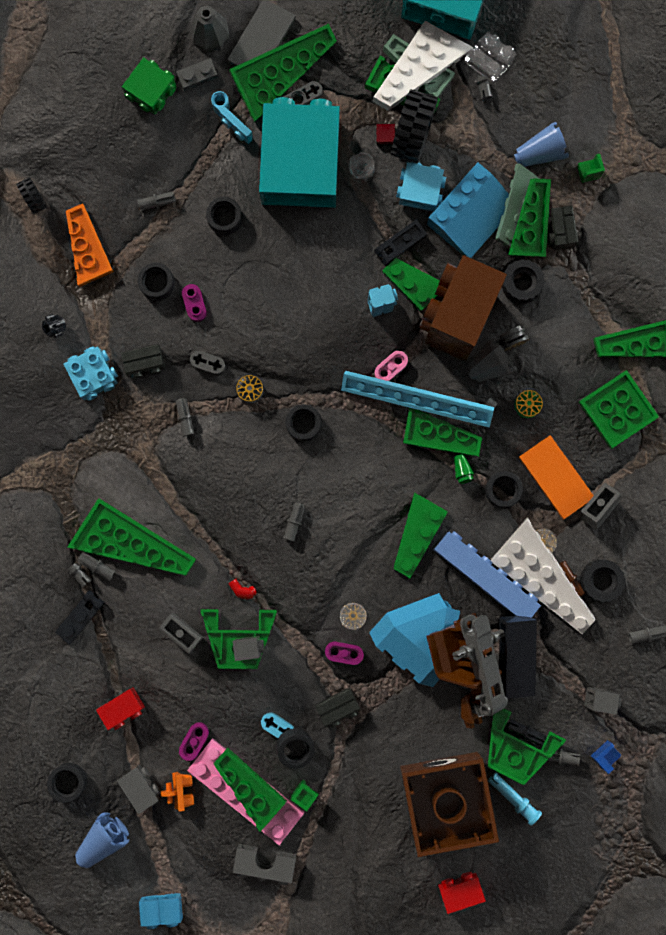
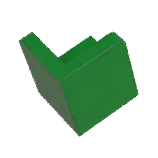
[577,154,605,183]
[291,780,319,811]

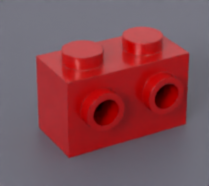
[96,687,145,730]
[438,872,486,914]

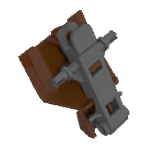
[426,613,508,729]

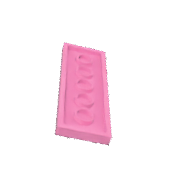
[187,738,304,845]

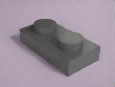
[176,58,218,91]

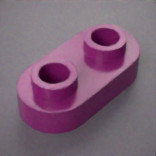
[182,284,207,322]
[325,641,364,665]
[179,722,209,761]

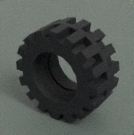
[16,177,47,214]

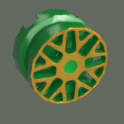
[514,390,543,419]

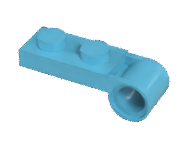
[211,91,253,144]

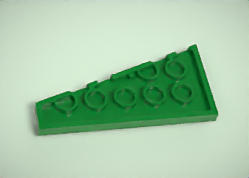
[229,24,337,123]
[68,498,197,575]

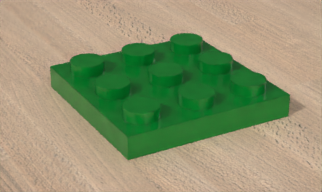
[578,370,659,449]

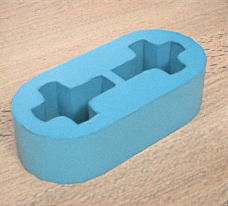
[261,712,294,738]

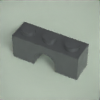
[233,844,297,885]

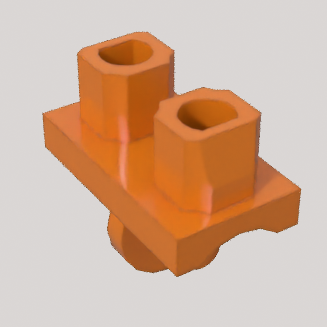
[161,772,194,812]

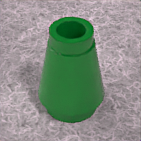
[454,454,474,484]

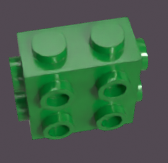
[122,57,176,115]

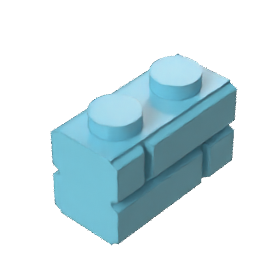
[368,284,398,317]

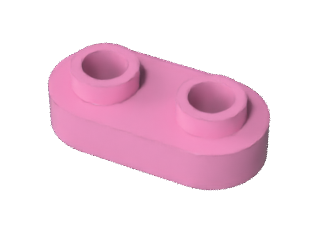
[375,351,408,381]

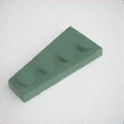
[383,34,455,98]
[495,163,540,249]

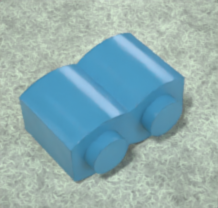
[139,893,183,929]

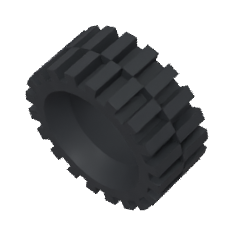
[390,89,438,164]

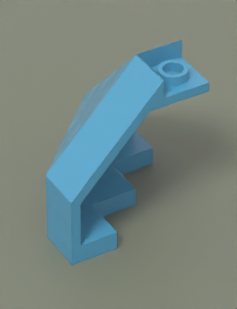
[369,593,460,687]

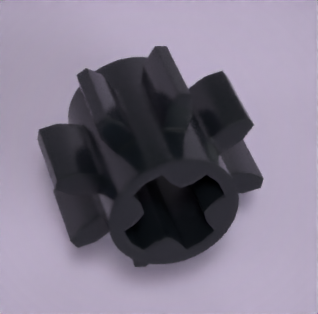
[42,313,66,338]

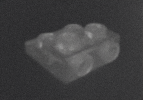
[464,32,517,83]

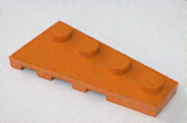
[66,203,114,287]

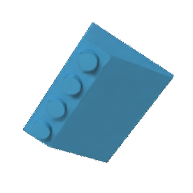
[427,162,509,258]

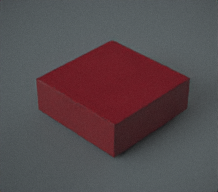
[376,124,395,144]

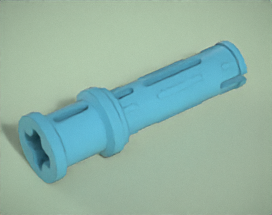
[488,772,542,826]

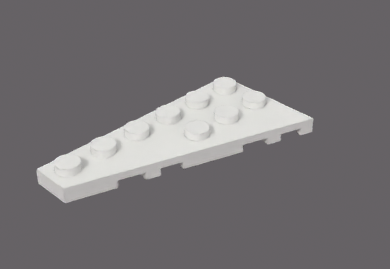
[372,21,473,111]
[491,517,595,634]

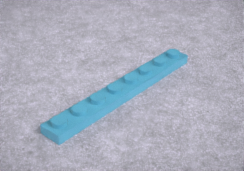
[341,371,495,427]

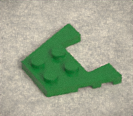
[201,609,277,669]
[488,709,566,785]

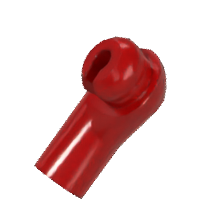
[228,579,257,600]

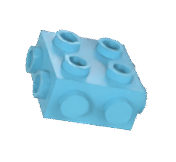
[396,162,446,212]
[64,346,118,401]

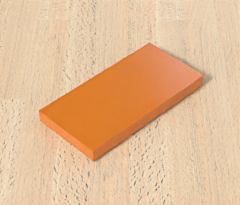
[518,435,594,520]

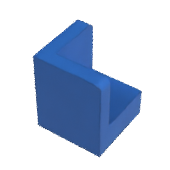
[591,740,621,774]

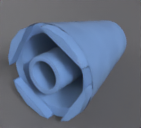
[514,122,569,167]
[75,812,129,868]

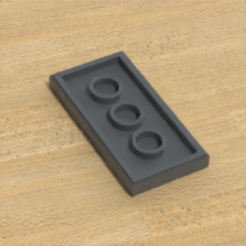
[228,0,296,66]

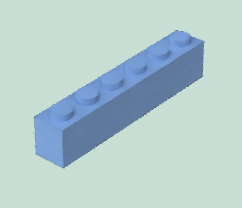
[433,531,541,618]

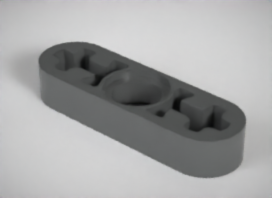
[284,81,323,105]

